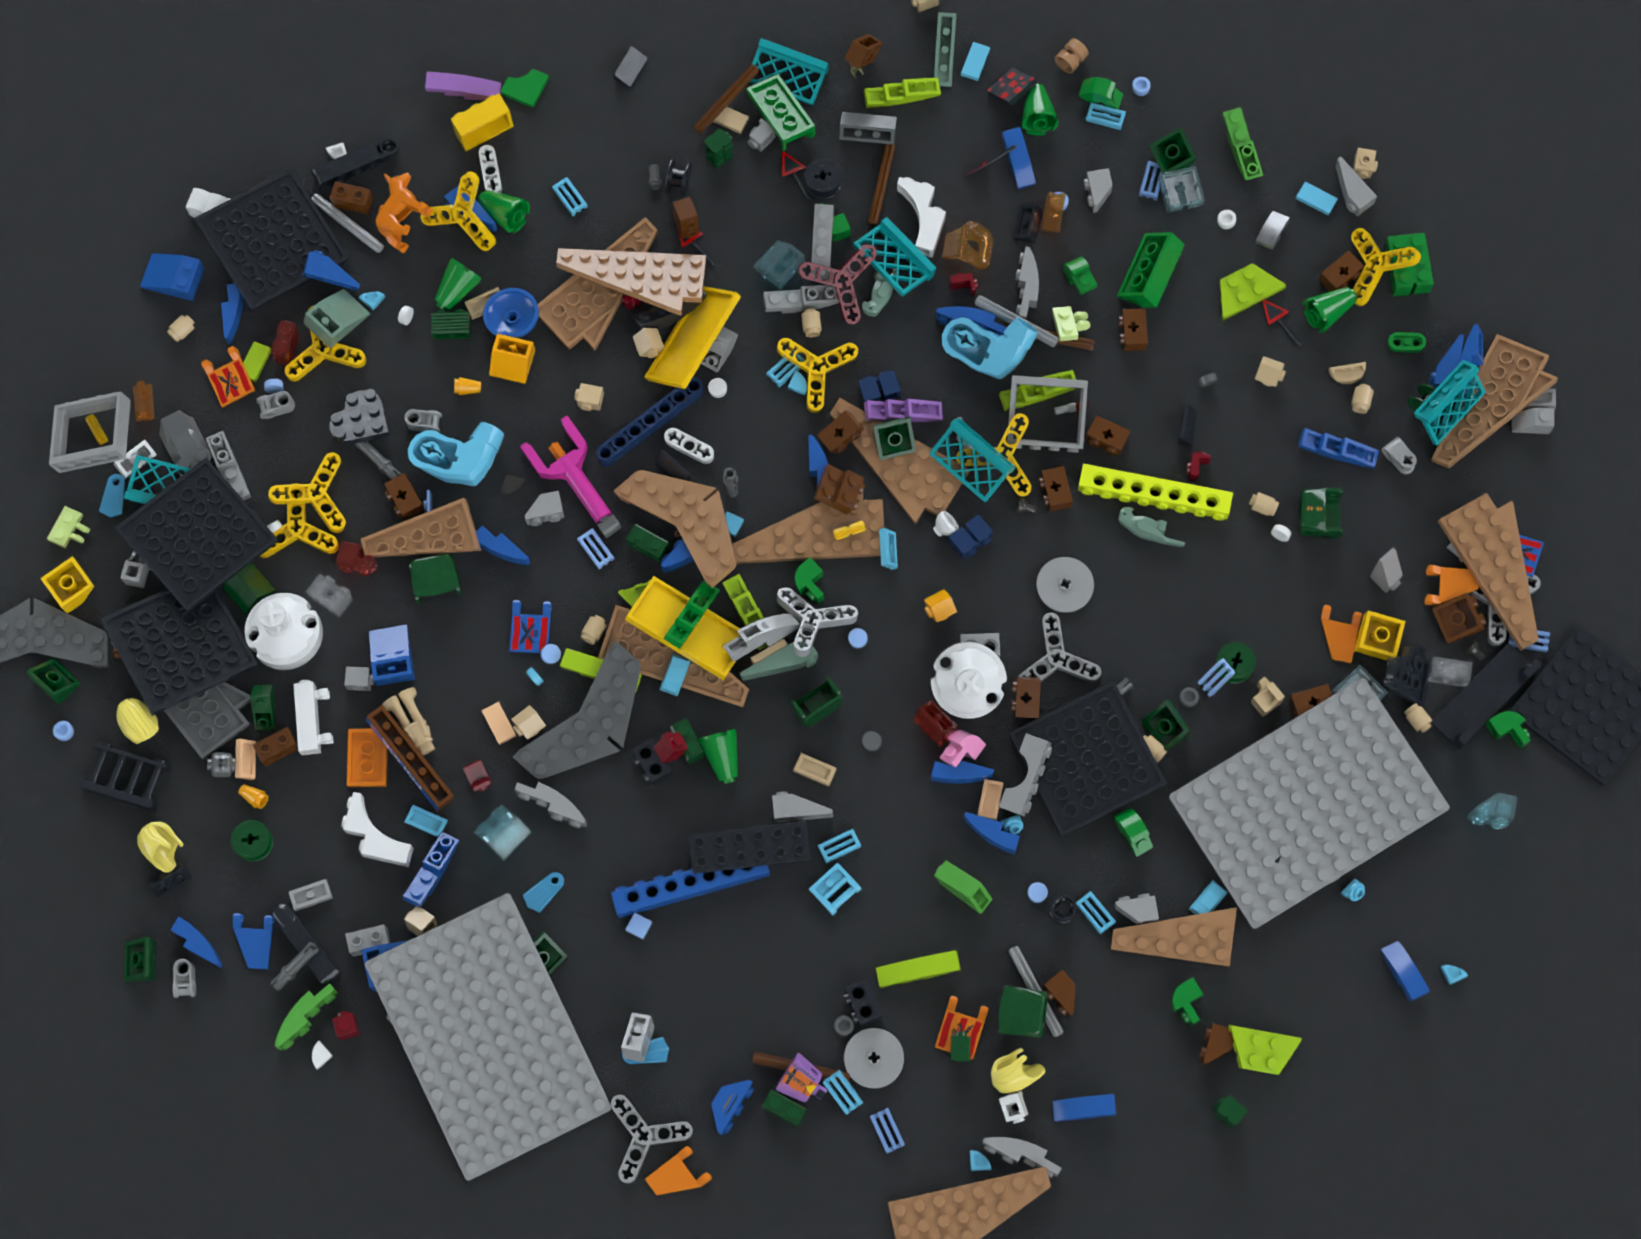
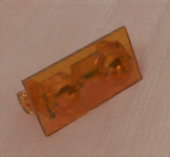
[133,381,155,422]

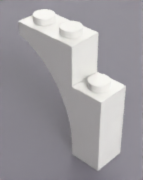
[897,177,946,258]
[342,792,414,867]

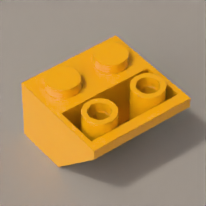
[489,334,536,384]

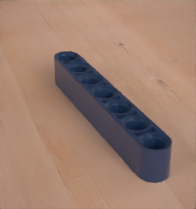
[597,377,703,467]

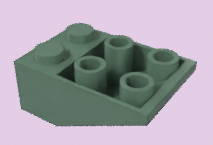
[304,289,370,348]

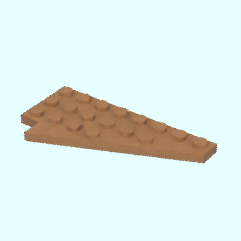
[1431,334,1558,468]
[733,492,884,564]
[598,594,749,707]
[888,1166,1051,1239]

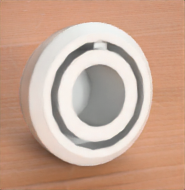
[933,511,959,536]

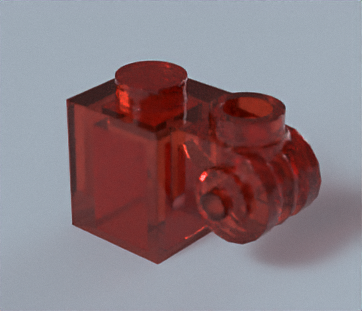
[336,541,377,576]

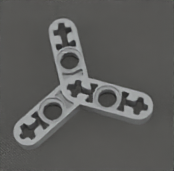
[1469,575,1540,646]
[776,587,858,657]
[1019,613,1101,683]
[611,1095,693,1184]

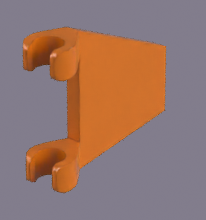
[1424,565,1479,605]
[1321,605,1362,664]
[645,1146,712,1195]

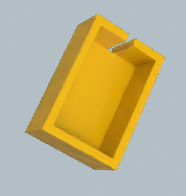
[451,93,514,151]

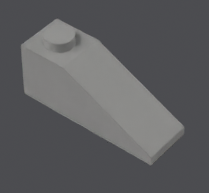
[1335,157,1377,216]
[1370,548,1403,593]
[772,792,833,822]

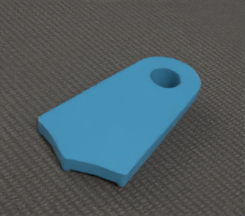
[99,474,125,518]
[523,872,564,913]
[622,1037,670,1064]

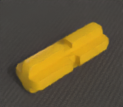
[85,414,108,445]
[833,521,866,540]

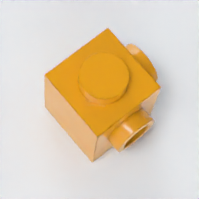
[924,589,957,622]

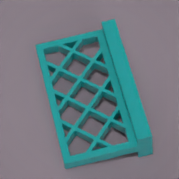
[750,38,829,106]
[853,217,936,297]
[1414,360,1486,446]
[929,418,1016,502]
[124,455,191,504]

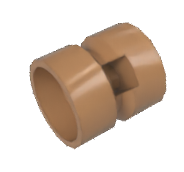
[1055,38,1089,73]

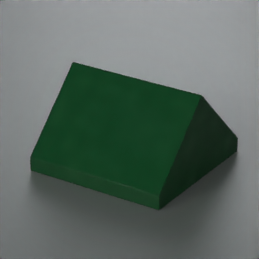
[1149,127,1197,177]
[873,417,916,460]
[223,563,276,615]
[26,658,80,705]
[1141,699,1190,751]
[533,931,567,975]
[124,937,156,982]

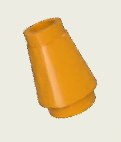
[454,377,481,395]
[238,784,268,809]

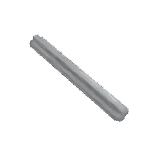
[311,193,384,253]
[975,295,1059,347]
[1009,946,1063,1037]

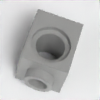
[345,666,375,691]

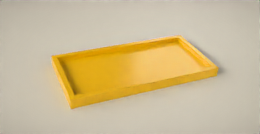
[644,286,741,389]
[625,576,740,680]

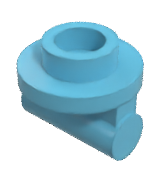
[1000,814,1023,834]
[1341,878,1365,901]

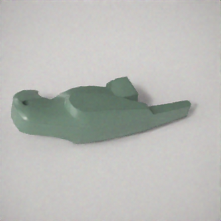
[862,258,896,316]
[1118,507,1185,547]

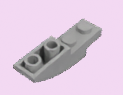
[1015,246,1039,320]
[763,285,839,314]
[206,431,251,500]
[723,614,800,662]
[514,782,587,828]
[982,1137,1061,1178]

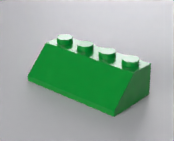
[1117,232,1185,308]

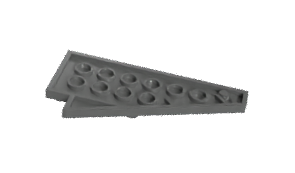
[111,641,251,760]

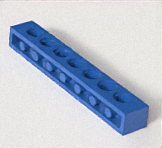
[611,865,770,918]

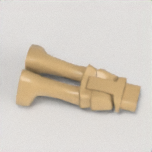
[382,687,435,756]

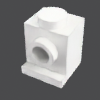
[999,1091,1028,1124]

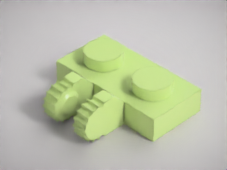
[1052,306,1091,341]
[47,506,90,548]

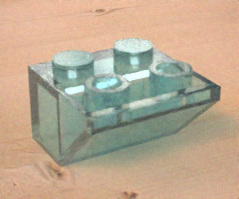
[753,240,805,290]
[1467,793,1517,829]
[474,805,531,860]

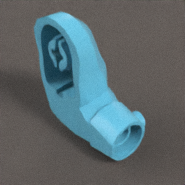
[942,317,1038,379]
[408,422,504,486]

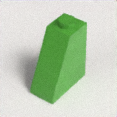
[934,860,992,914]

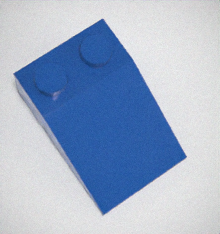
[140,253,205,301]

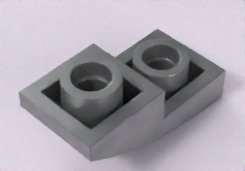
[1256,211,1290,249]

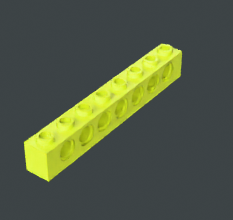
[1078,464,1233,521]

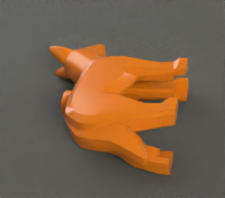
[375,172,433,253]

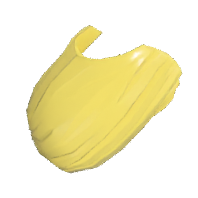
[116,698,159,744]
[137,822,184,873]
[991,1048,1045,1094]

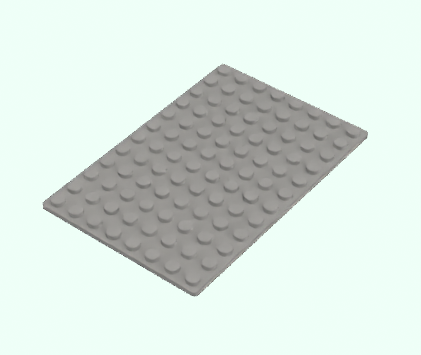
[1169,678,1450,929]
[365,894,611,1180]

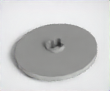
[1036,557,1094,613]
[844,1028,904,1089]

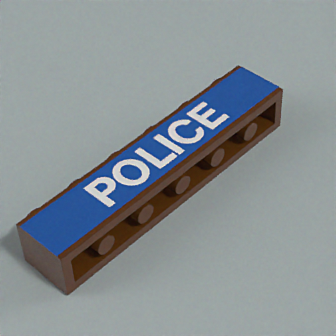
[366,705,454,812]

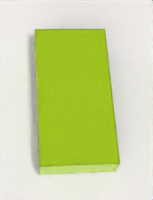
[243,341,272,382]

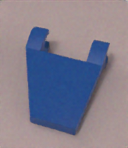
[233,913,275,970]

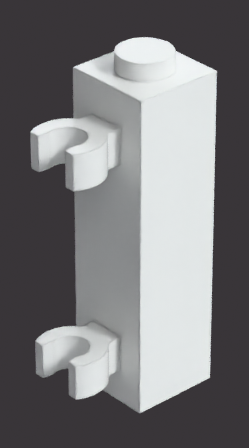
[294,680,334,755]

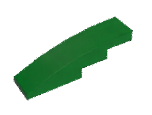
[664,580,720,649]

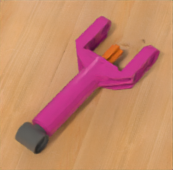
[520,416,622,539]

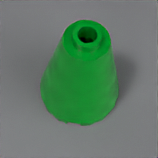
[1022,83,1058,136]
[478,190,530,233]
[434,258,482,310]
[1302,287,1356,333]
[698,729,738,784]

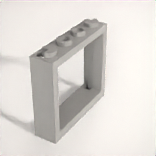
[1007,375,1088,453]
[49,391,131,473]

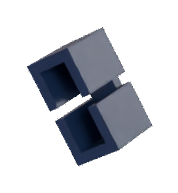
[858,370,901,403]
[948,514,993,559]

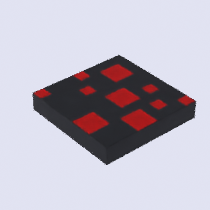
[986,68,1037,106]

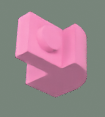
[940,730,986,767]

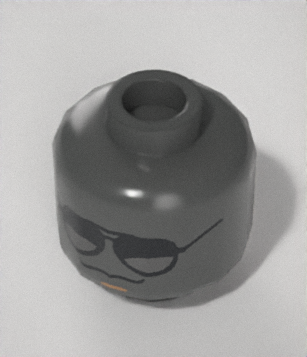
[207,752,235,777]

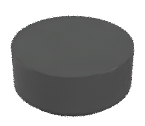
[1198,373,1218,387]
[1179,687,1199,708]
[862,731,881,752]
[834,1015,854,1036]

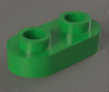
[1387,332,1426,353]

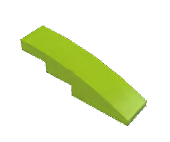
[864,78,941,108]
[999,370,1077,411]
[722,574,768,650]
[560,648,642,693]
[876,950,961,988]

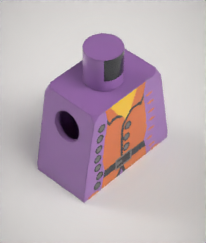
[776,1053,827,1102]

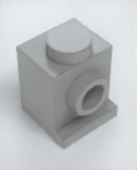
[747,118,776,152]

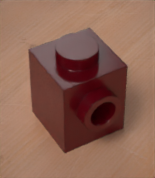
[654,732,688,763]
[332,1011,361,1041]

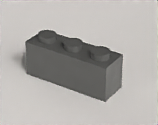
[839,112,897,145]

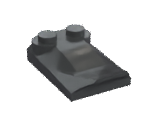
[159,410,217,476]

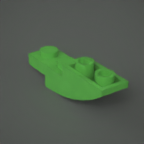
[1222,107,1263,181]
[275,984,338,1050]

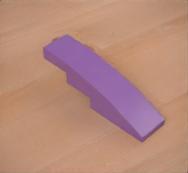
[425,72,502,100]
[864,399,943,422]

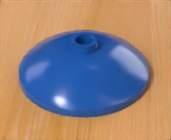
[483,288,539,338]

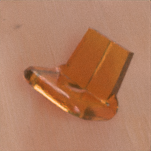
[942,221,993,270]

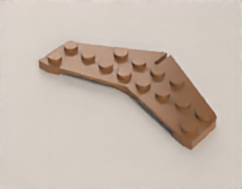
[614,470,737,588]

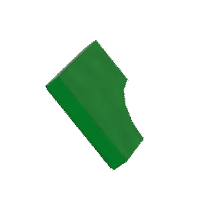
[500,69,549,108]

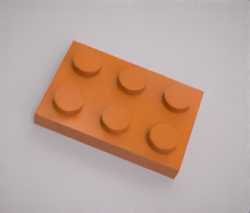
[347,729,388,787]

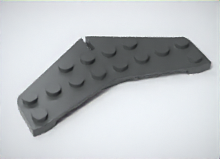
[0,598,109,668]
[513,641,641,779]

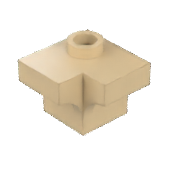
[1251,677,1285,717]

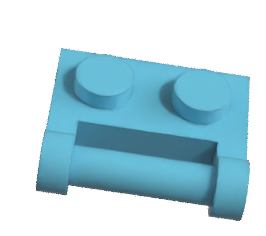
[809,863,862,916]

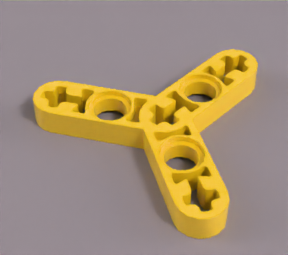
[421,172,496,251]
[1351,228,1421,306]
[285,305,366,381]
[777,338,858,413]
[956,413,1032,496]
[268,452,346,533]
[260,483,339,558]

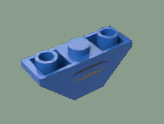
[711,1080,754,1136]

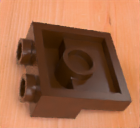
[814,464,865,515]
[1432,593,1487,644]

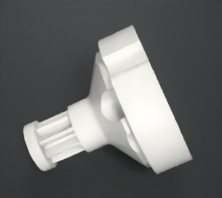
[245,593,323,670]
[931,642,1007,719]

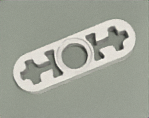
[479,145,502,193]
[664,428,714,464]

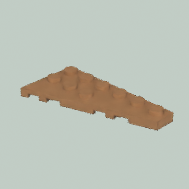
[361,498,481,558]
[1111,907,1237,967]

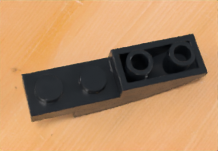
[633,290,707,331]

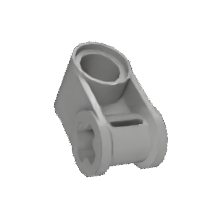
[256,391,295,419]
[405,409,442,433]
[1382,437,1417,475]
[173,959,196,998]

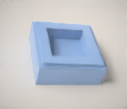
[625,913,652,940]

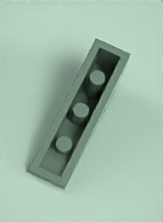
[934,12,956,87]
[740,635,818,681]

